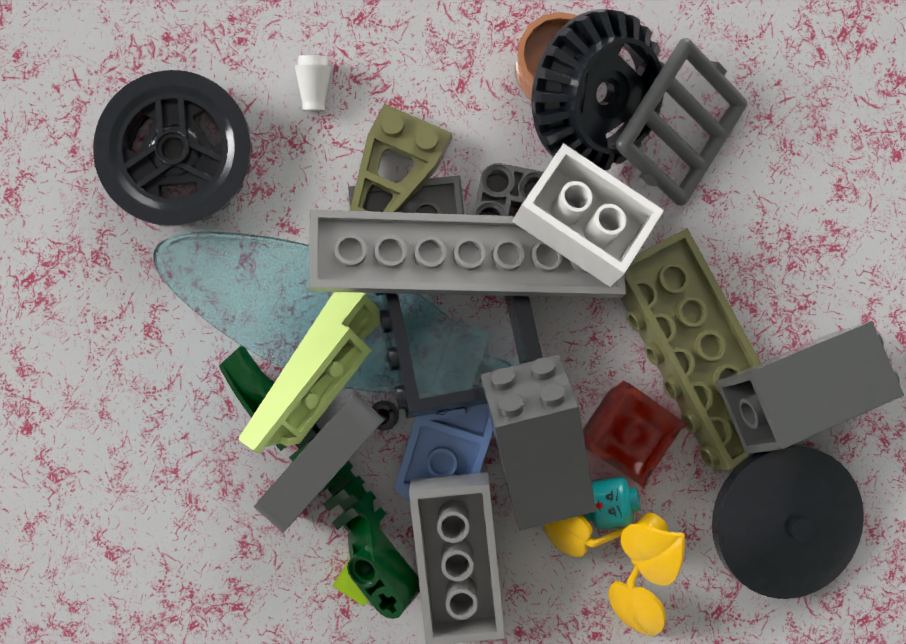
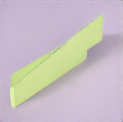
[239,292,380,454]

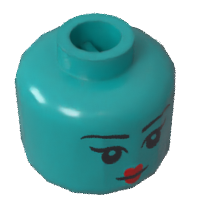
[585,476,641,530]

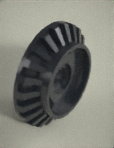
[531,9,664,171]
[93,70,253,227]

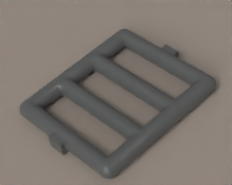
[615,38,747,206]

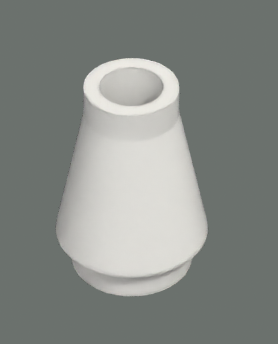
[294,55,332,111]

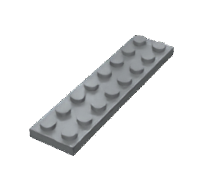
[309,209,626,298]

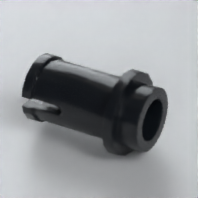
[372,401,399,431]

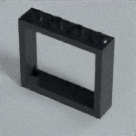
[375,293,543,419]

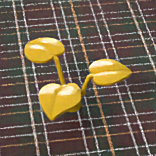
[542,513,685,637]

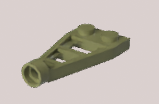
[350,104,452,212]

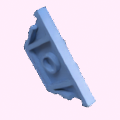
[394,404,493,501]

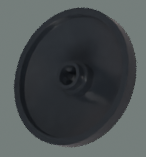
[712,444,864,599]

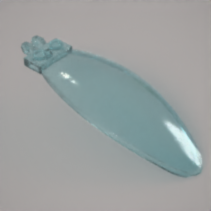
[153,231,512,396]

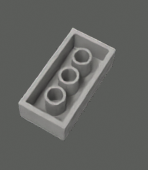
[409,472,505,644]

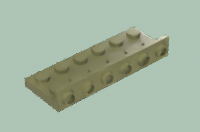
[620,228,761,471]

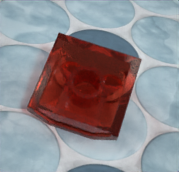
[583,380,687,488]

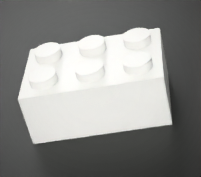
[512,143,664,287]

